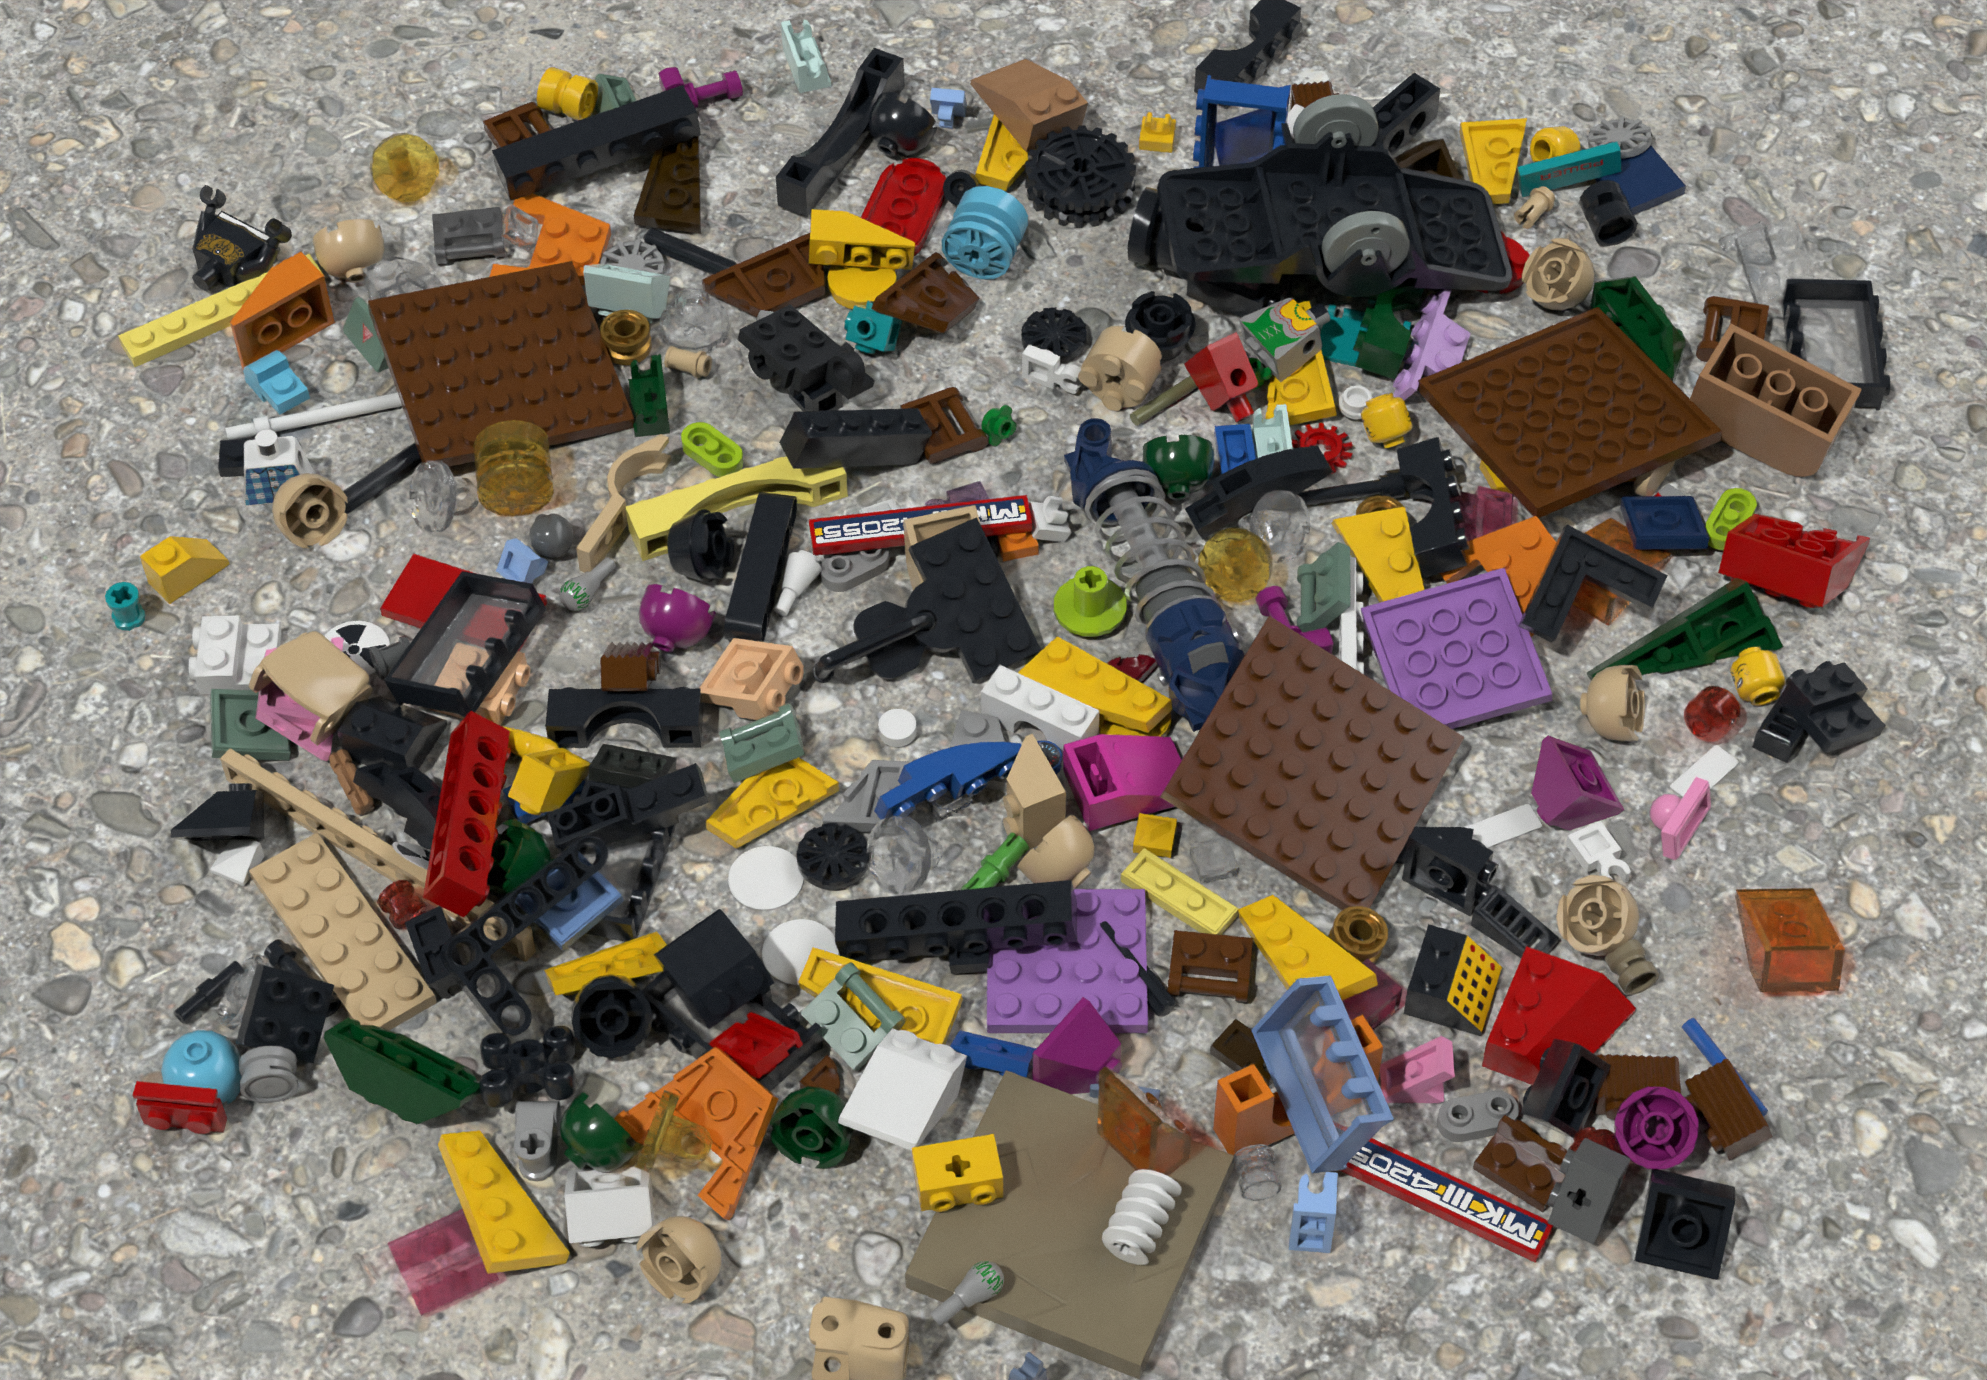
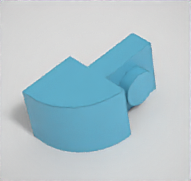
[243,350,310,415]

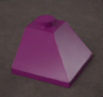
[1531,735,1624,831]
[1033,997,1122,1095]

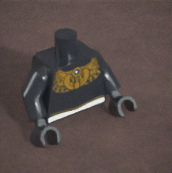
[192,185,292,291]

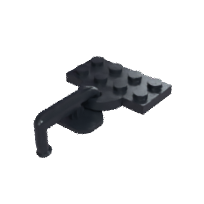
[812,517,1041,683]

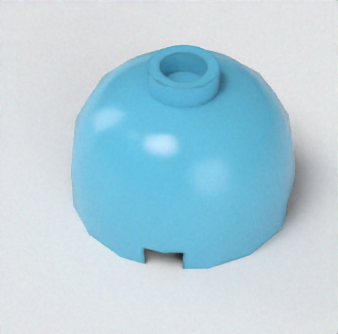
[161,1030,242,1104]

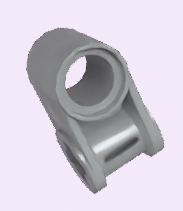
[514,1101,562,1181]

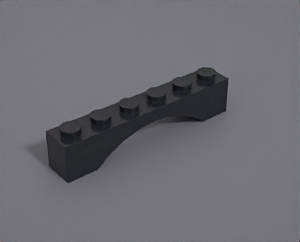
[776,48,905,217]

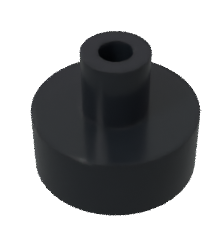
[943,169,979,205]

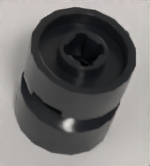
[1579,180,1638,246]

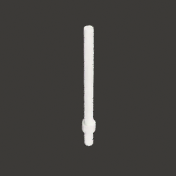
[225,392,402,440]

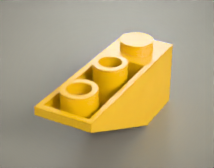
[809,209,915,270]

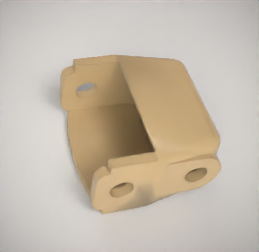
[248,631,373,746]
[809,1297,909,1380]

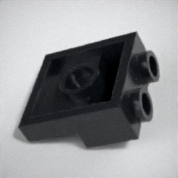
[1778,661,1886,753]
[1402,826,1499,916]

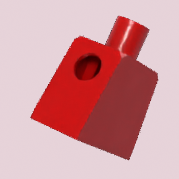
[1184,332,1258,423]

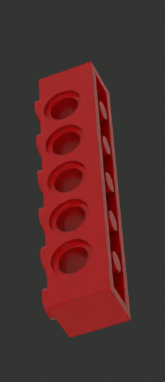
[423,711,511,918]

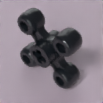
[479,1026,577,1108]

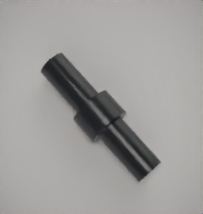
[173,961,245,1024]

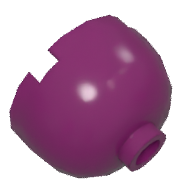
[638,584,716,652]
[1614,1087,1699,1169]

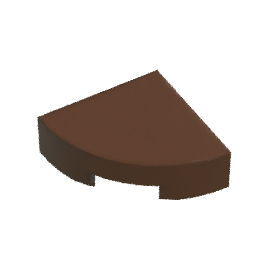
[799,1055,840,1096]

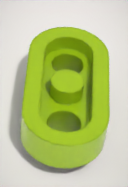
[681,422,743,477]
[1705,488,1757,551]

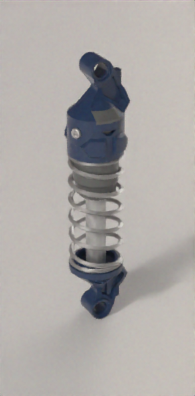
[1064,418,1244,732]

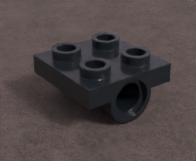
[236,964,334,1063]

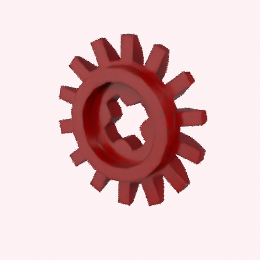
[1291,423,1353,474]

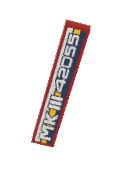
[809,495,1032,556]
[1335,1121,1554,1263]

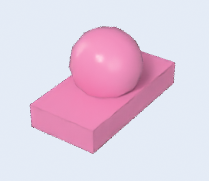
[1649,777,1711,860]

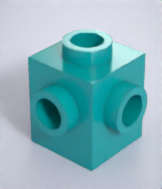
[844,300,903,354]

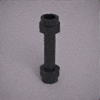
[264,939,341,1017]

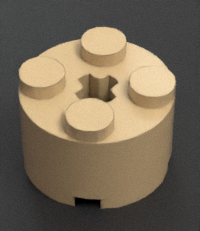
[1078,326,1162,411]

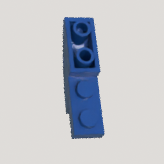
[874,742,1021,823]

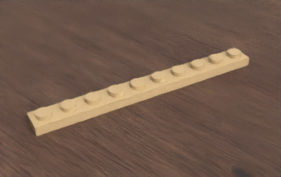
[220,748,536,962]

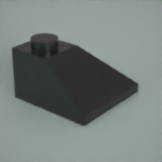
[171,783,265,842]

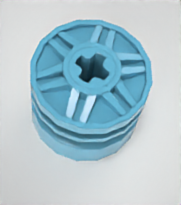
[942,186,1028,279]

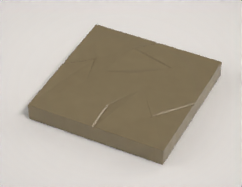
[905,1070,1234,1380]

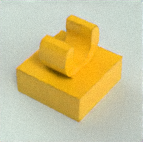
[1139,112,1176,153]

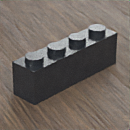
[779,408,932,469]

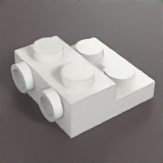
[189,615,282,694]

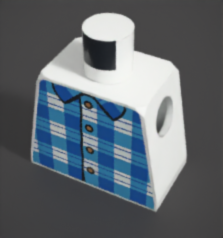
[244,430,313,506]

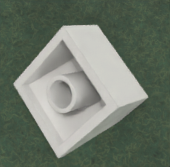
[564,1163,654,1247]

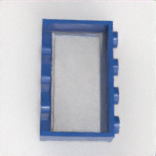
[1193,75,1291,168]

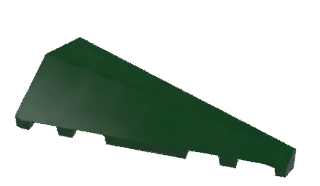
[1587,578,1783,680]

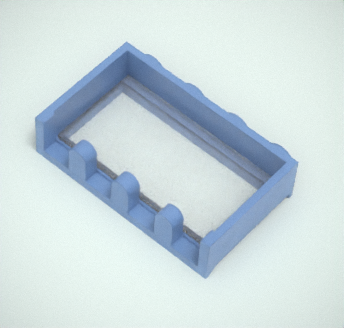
[1251,976,1394,1173]

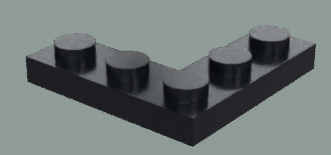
[1518,525,1668,643]

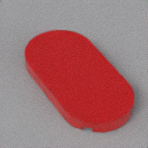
[861,158,946,256]

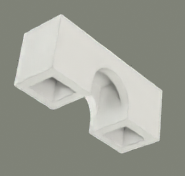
[981,665,1099,756]

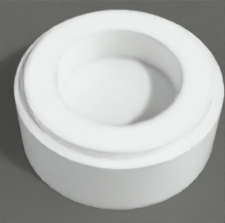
[878,709,917,747]

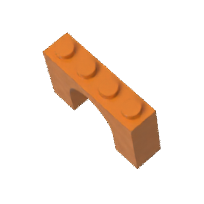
[1213,1015,1383,1161]

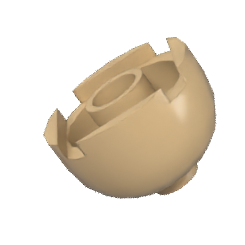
[313,219,385,283]
[1522,238,1594,311]
[272,473,348,548]
[1580,665,1645,741]
[1017,815,1095,889]
[1556,875,1639,956]
[637,1216,721,1303]

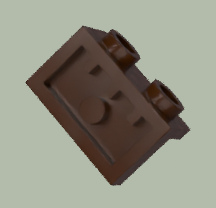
[1473,1115,1567,1213]

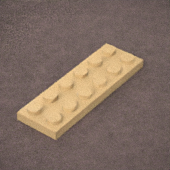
[249,833,437,1030]

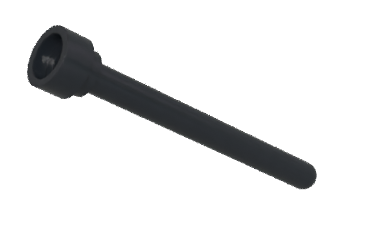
[1242,469,1405,516]

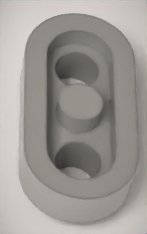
[821,548,889,592]
[1437,1090,1519,1142]

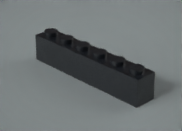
[492,85,701,201]

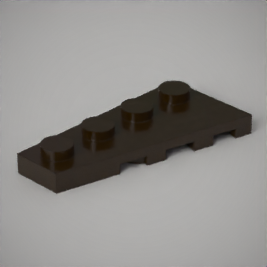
[633,136,701,234]

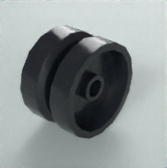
[1127,187,1175,272]

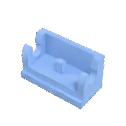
[1289,1172,1338,1253]

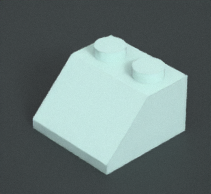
[583,264,671,323]

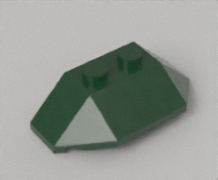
[1590,276,1686,383]
[324,1017,480,1125]

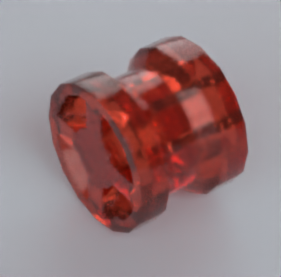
[377,880,427,930]

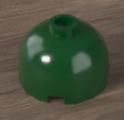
[1142,435,1214,500]
[487,819,551,898]
[770,1086,854,1169]
[560,1091,642,1172]

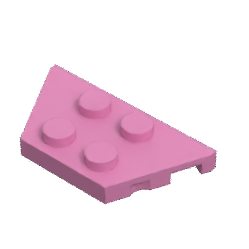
[256,637,344,761]

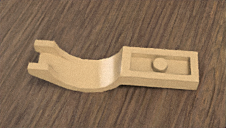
[576,434,671,573]

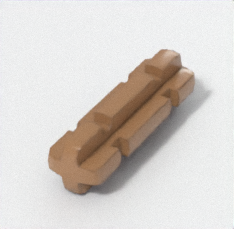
[329,749,375,815]

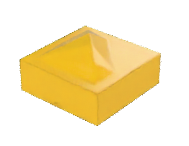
[1133,813,1177,858]

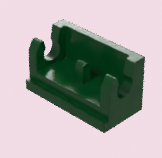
[628,354,670,437]

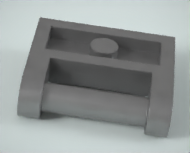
[432,207,506,264]

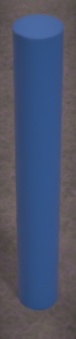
[1682,1018,1768,1117]

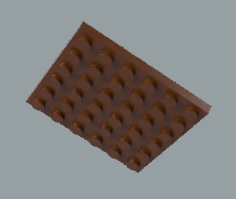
[368,261,634,471]
[1418,307,1722,518]
[1160,616,1464,910]

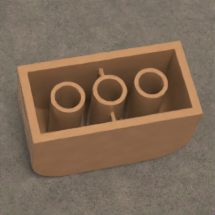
[1689,323,1862,477]

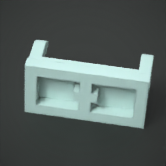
[781,20,831,93]
[1251,404,1293,459]

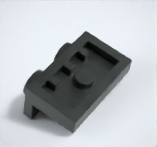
[588,744,677,788]

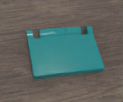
[1320,304,1412,368]

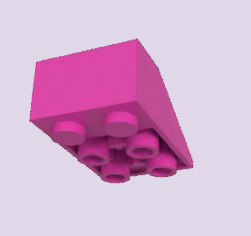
[1063,734,1182,831]

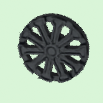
[1021,307,1087,363]
[796,822,870,890]

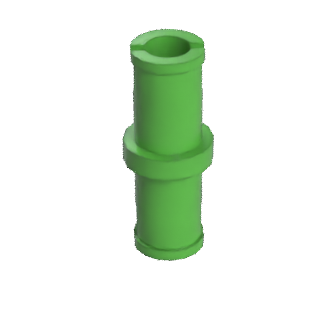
[961,833,1029,890]

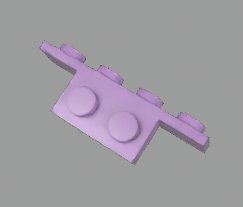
[1393,289,1471,400]

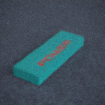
[1517,141,1621,197]

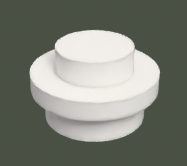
[1338,386,1373,419]

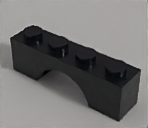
[1194,0,1302,109]
[1396,437,1470,578]
[545,687,703,748]

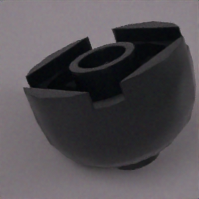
[869,92,937,156]
[571,974,653,1058]

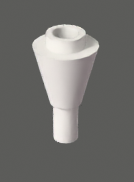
[773,550,822,616]

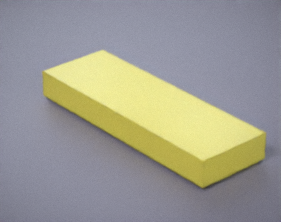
[1120,848,1239,935]

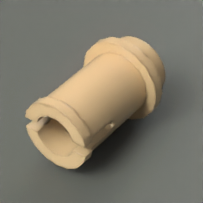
[1514,186,1555,229]
[664,346,712,379]

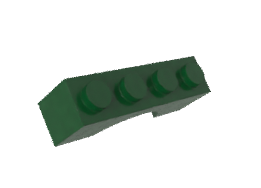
[1353,278,1425,380]

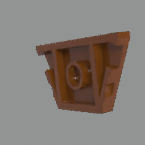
[702,233,825,317]
[871,252,979,333]

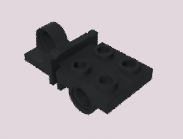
[737,305,875,400]

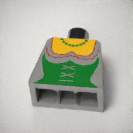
[1239,298,1330,382]

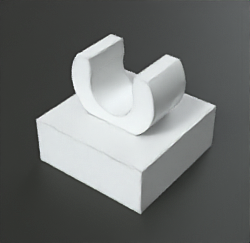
[1029,496,1071,542]

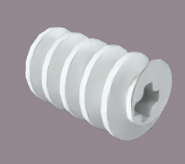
[1102,1169,1182,1265]

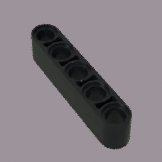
[724,492,797,642]

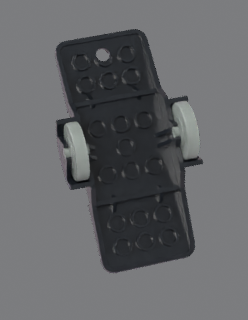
[1157,94,1512,297]

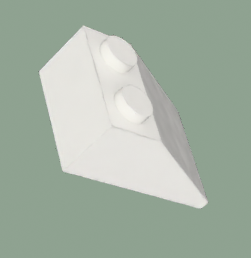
[838,1028,967,1151]

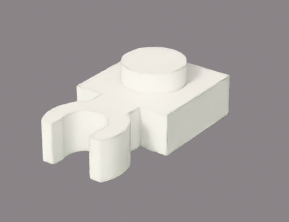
[1022,345,1082,394]
[1566,821,1631,883]

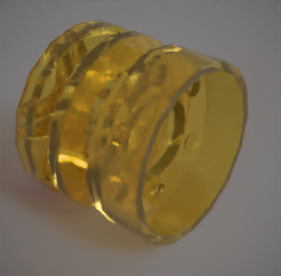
[473,420,554,517]

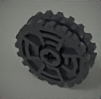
[1025,125,1136,228]

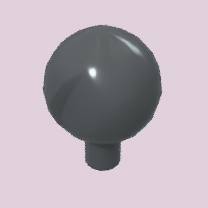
[529,514,574,558]

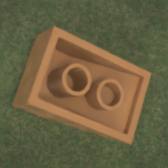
[970,59,1088,152]

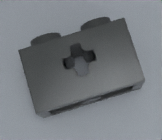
[1547,1138,1631,1245]

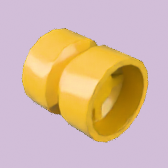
[537,67,598,120]

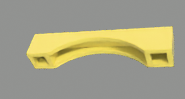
[625,456,848,561]

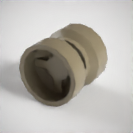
[1605,939,1659,995]

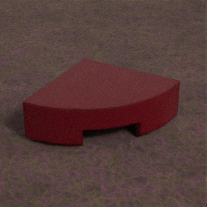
[1107,654,1157,683]

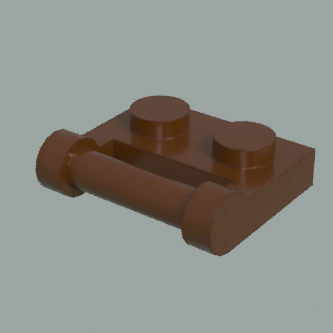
[483,102,552,148]
[1696,296,1769,362]
[900,387,989,464]
[1168,930,1253,1003]

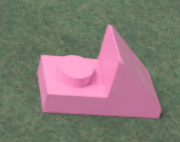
[1380,1036,1455,1103]

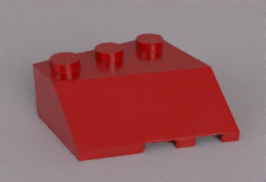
[1718,514,1870,608]
[1482,946,1636,1085]

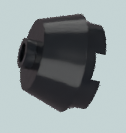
[1125,291,1196,362]
[667,509,734,583]

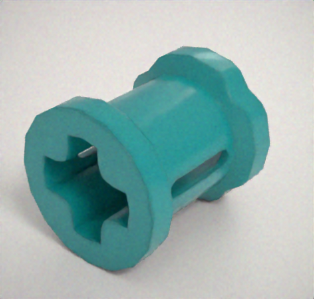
[105,582,146,631]

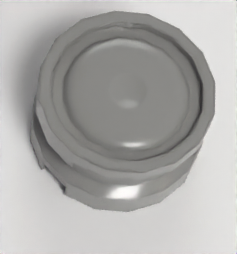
[239,1046,298,1103]

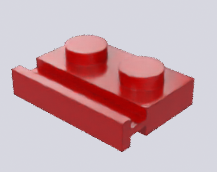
[708,1012,803,1078]
[132,1081,228,1134]

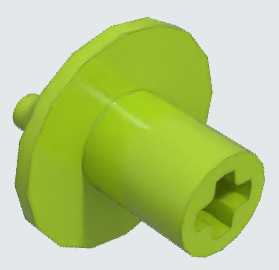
[1054,566,1127,637]

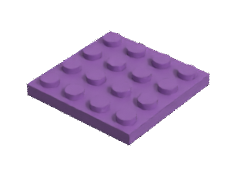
[1361,568,1552,729]
[987,889,1148,1033]

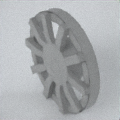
[1588,116,1652,159]
[600,239,665,275]

